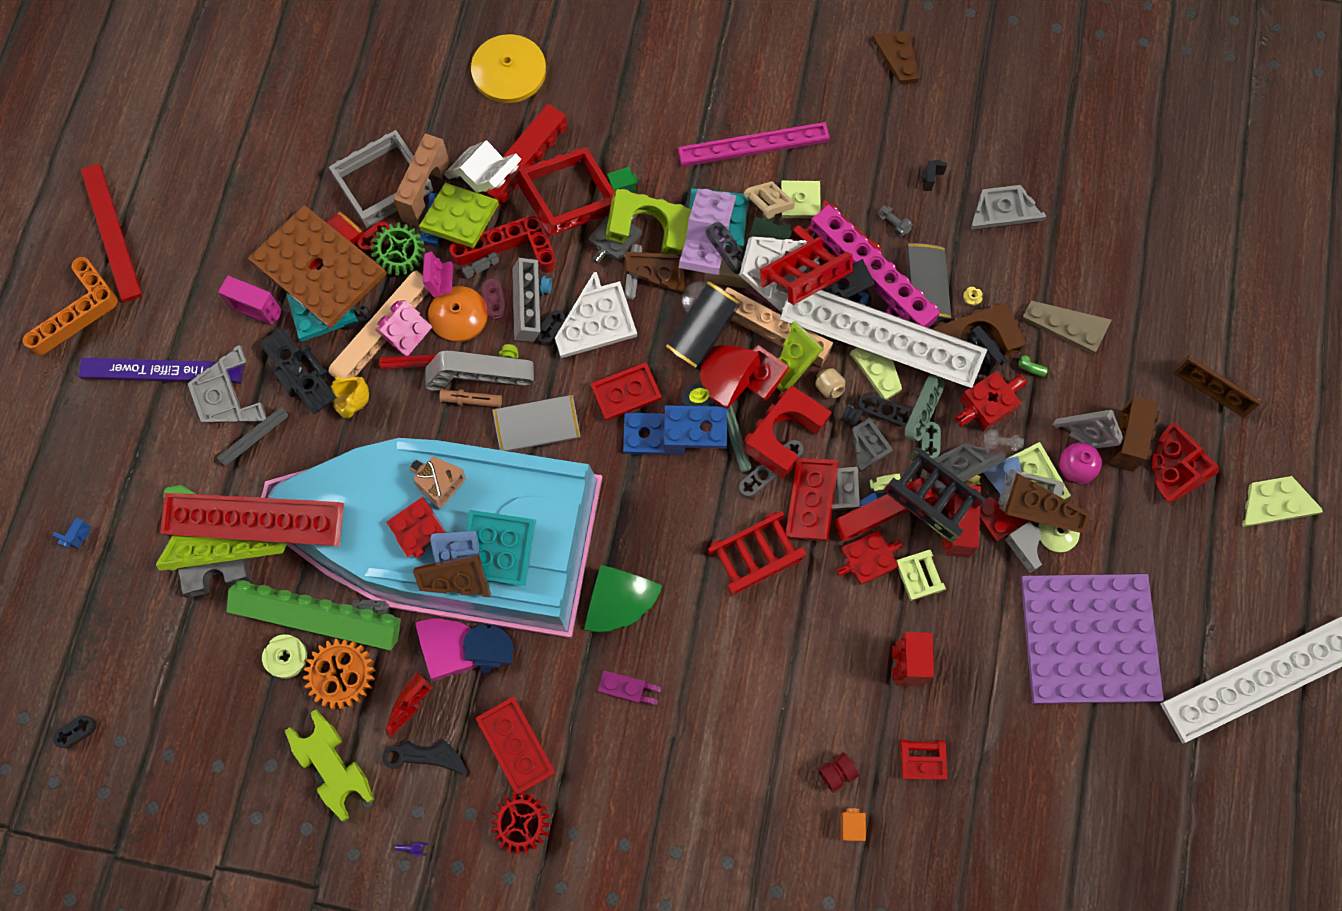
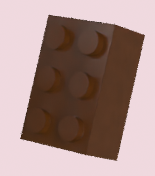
[1109,396,1160,472]

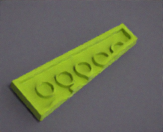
[156,535,287,571]

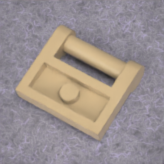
[744,182,795,219]

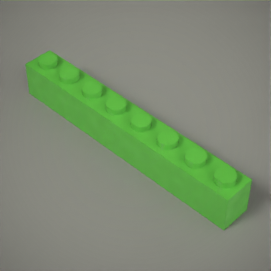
[227,581,401,650]

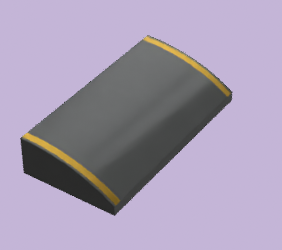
[905,243,951,321]

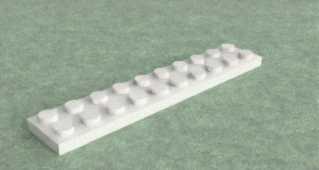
[780,290,987,388]
[1161,617,1342,744]

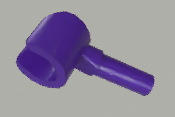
[395,842,428,856]

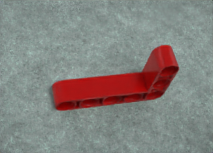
[450,215,556,273]
[833,478,941,541]

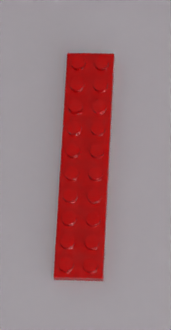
[160,493,344,546]

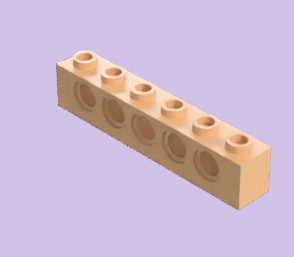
[725,287,833,368]

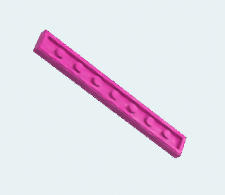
[678,122,830,167]

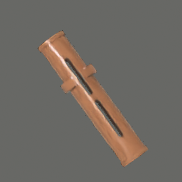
[440,389,502,408]

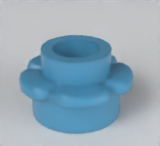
[539,276,552,295]

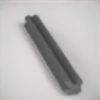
[218,407,288,466]

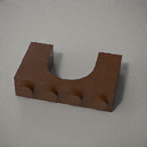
[932,302,1026,357]

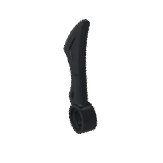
[382,739,468,776]

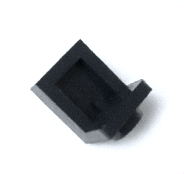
[921,160,947,191]

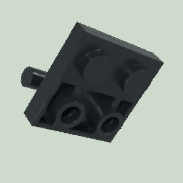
[966,326,1008,376]

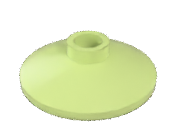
[1038,523,1080,553]

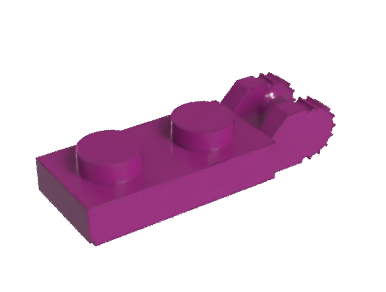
[598,671,661,706]

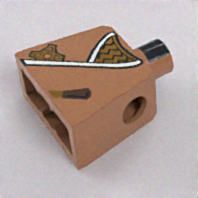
[410,457,466,510]

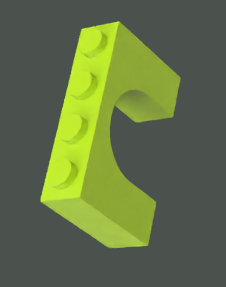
[605,189,691,255]

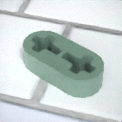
[920,422,941,459]

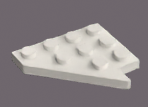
[555,272,637,358]

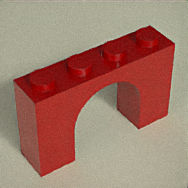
[743,385,832,479]

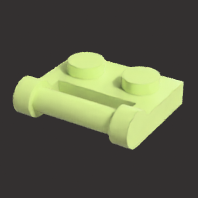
[896,550,946,601]

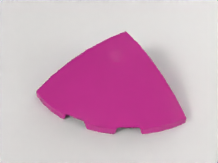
[415,618,479,681]

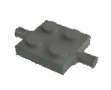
[588,214,642,264]

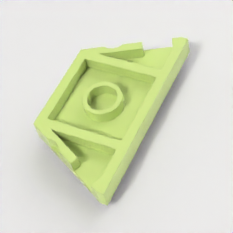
[1242,476,1323,527]

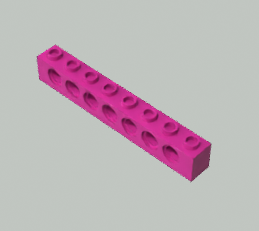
[810,205,940,328]

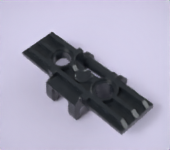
[821,259,875,300]
[259,326,337,415]

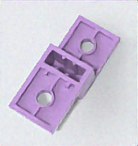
[679,189,736,275]

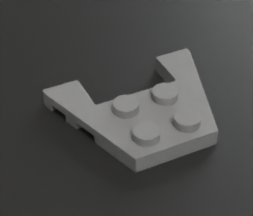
[188,345,267,422]

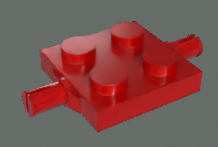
[836,530,903,586]

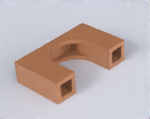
[393,133,450,227]

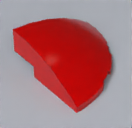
[700,345,760,409]
[1152,422,1219,503]
[385,672,433,738]

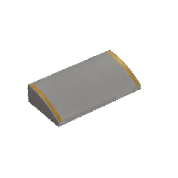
[493,395,581,451]

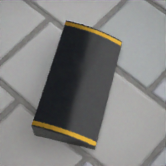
[666,280,742,369]

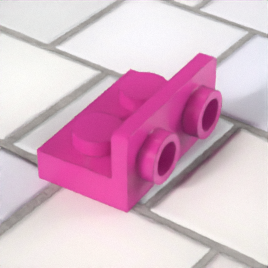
[423,251,453,298]

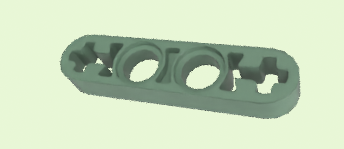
[905,374,945,441]

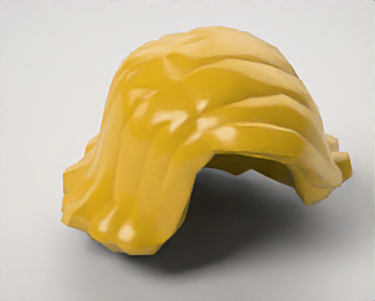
[331,376,369,419]

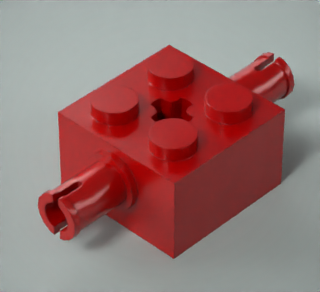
[954,371,1027,431]

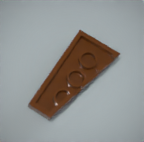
[1004,472,1091,534]

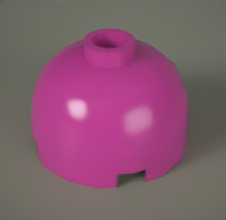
[1058,442,1102,485]

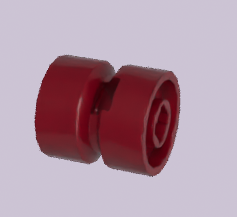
[818,752,859,793]

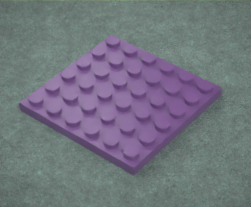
[1021,574,1164,704]

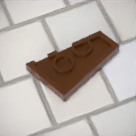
[872,31,919,85]
[624,252,685,294]
[413,553,491,597]

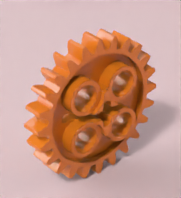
[303,639,375,710]

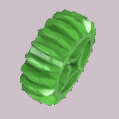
[371,223,425,276]

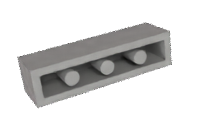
[512,258,540,342]

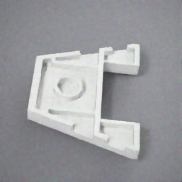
[739,237,807,312]

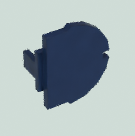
[462,625,514,673]

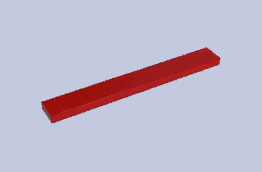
[81,163,143,303]

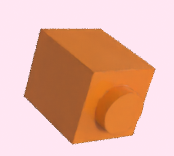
[840,808,866,842]

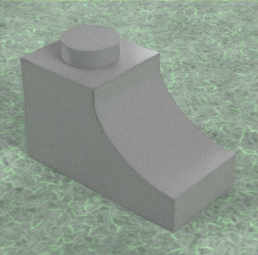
[1005,522,1043,573]

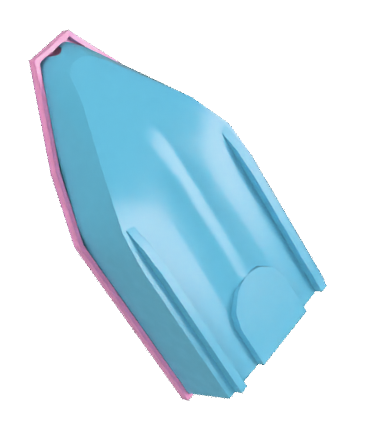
[261,438,602,639]

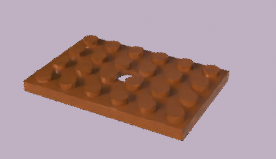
[248,205,387,329]

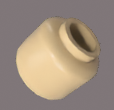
[815,368,846,398]

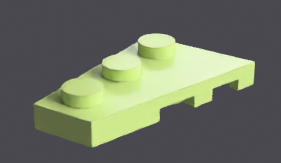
[850,347,902,399]
[1009,442,1071,499]

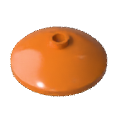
[428,286,488,342]

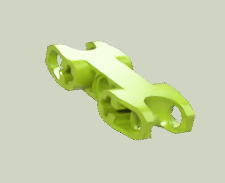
[285,709,375,821]

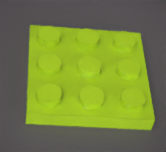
[419,183,499,248]

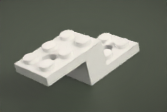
[444,140,521,193]

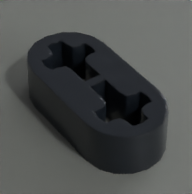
[537,310,566,346]
[53,715,97,749]

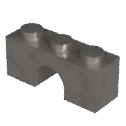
[179,558,252,598]

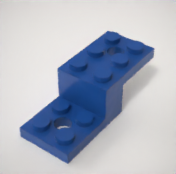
[623,406,727,455]

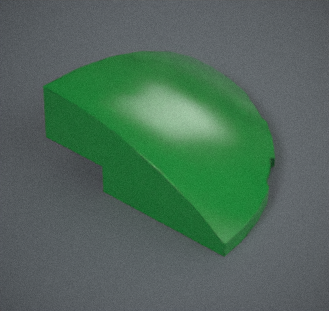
[584,565,662,632]

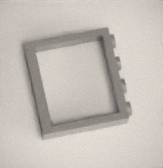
[329,130,433,228]

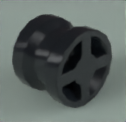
[840,403,864,427]

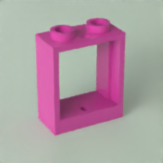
[218,276,281,326]

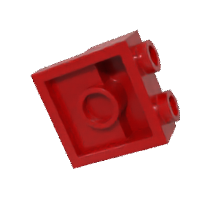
[747,345,791,401]
[386,497,448,559]

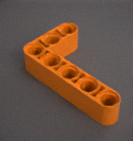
[23,257,118,355]

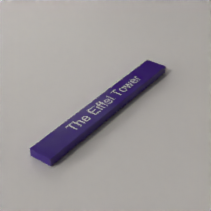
[79,358,244,384]

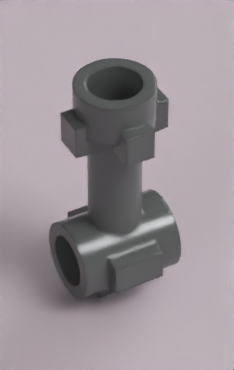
[877,205,913,237]

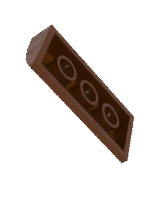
[1173,355,1262,418]

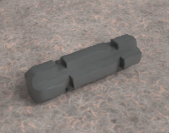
[462,252,499,278]
[351,599,389,613]

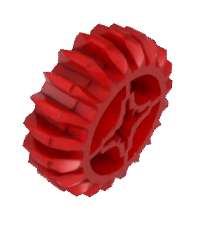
[490,792,551,855]

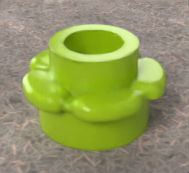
[499,344,519,359]

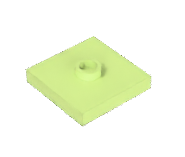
[781,181,820,219]

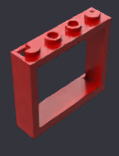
[516,147,615,236]

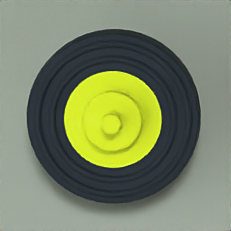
[682,383,717,407]

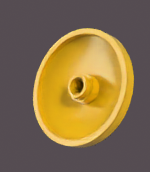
[471,34,546,103]

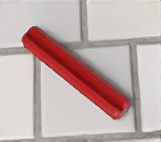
[379,354,437,369]

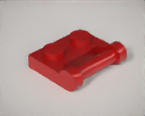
[900,739,947,780]

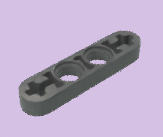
[739,440,803,499]

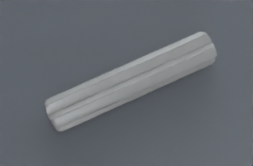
[624,244,642,300]

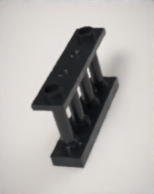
[883,447,985,543]

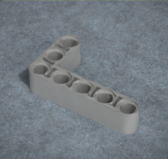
[425,351,534,391]

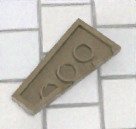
[1021,301,1111,355]

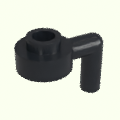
[343,304,372,329]

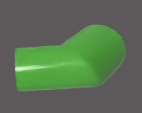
[1018,355,1048,377]
[163,485,196,498]

